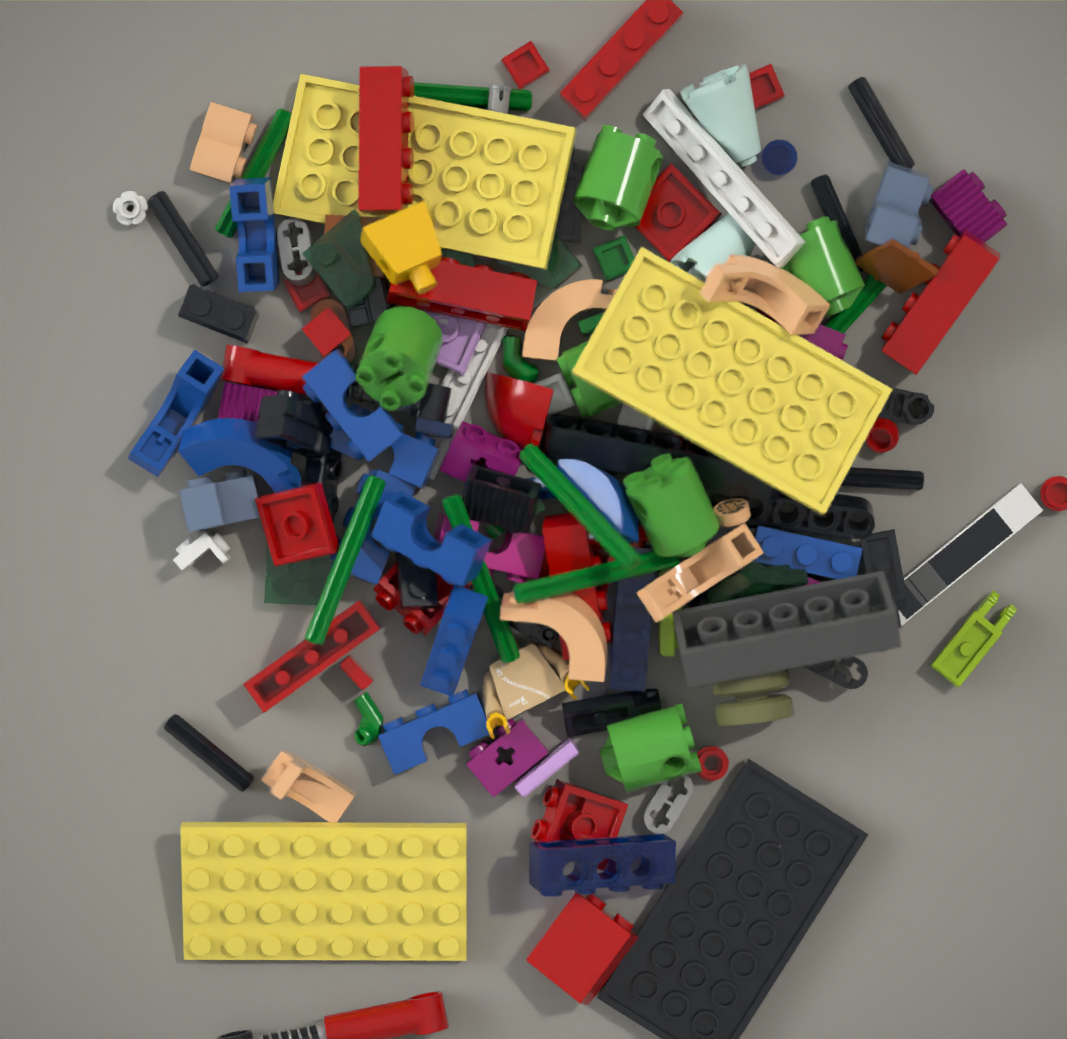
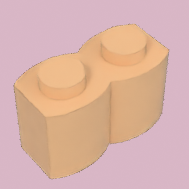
[190,102,258,184]

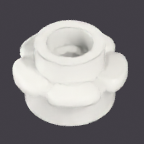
[113,191,148,226]

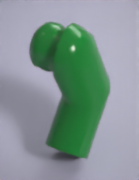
[502,336,539,383]
[353,692,384,746]

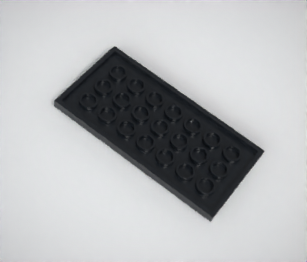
[597,758,869,1039]

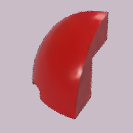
[484,372,554,450]

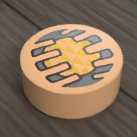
[714,498,751,527]

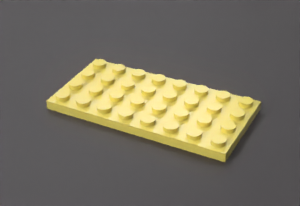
[273,74,577,270]
[571,247,892,515]
[180,822,467,961]

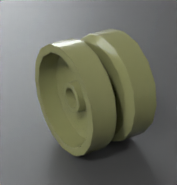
[712,669,794,726]

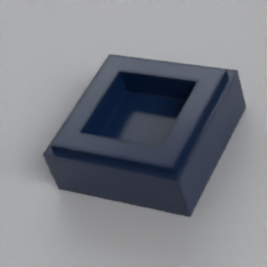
[415,417,455,439]

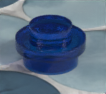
[762,139,797,175]

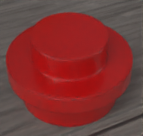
[865,418,900,453]
[1040,476,1067,511]

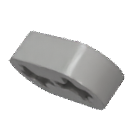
[277,217,317,286]
[643,776,693,834]

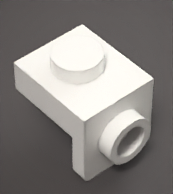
[173,532,231,571]

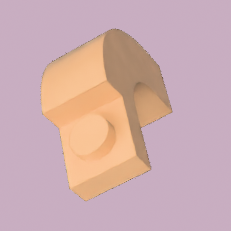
[700,255,830,335]
[522,279,618,362]
[636,523,764,622]
[500,592,607,682]
[261,750,357,822]

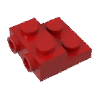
[373,563,472,636]
[531,779,628,871]

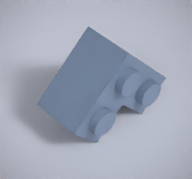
[865,161,933,249]
[179,470,260,532]

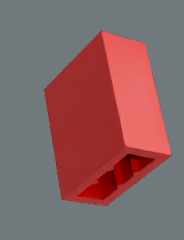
[526,892,639,1005]

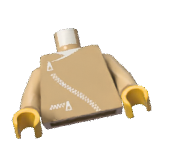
[481,631,590,739]

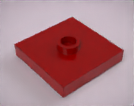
[635,163,722,262]
[255,482,340,567]

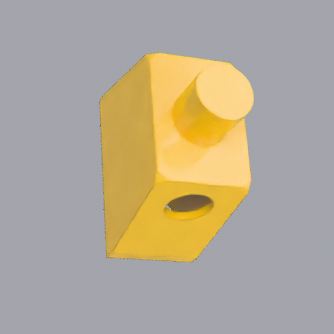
[360,201,442,294]

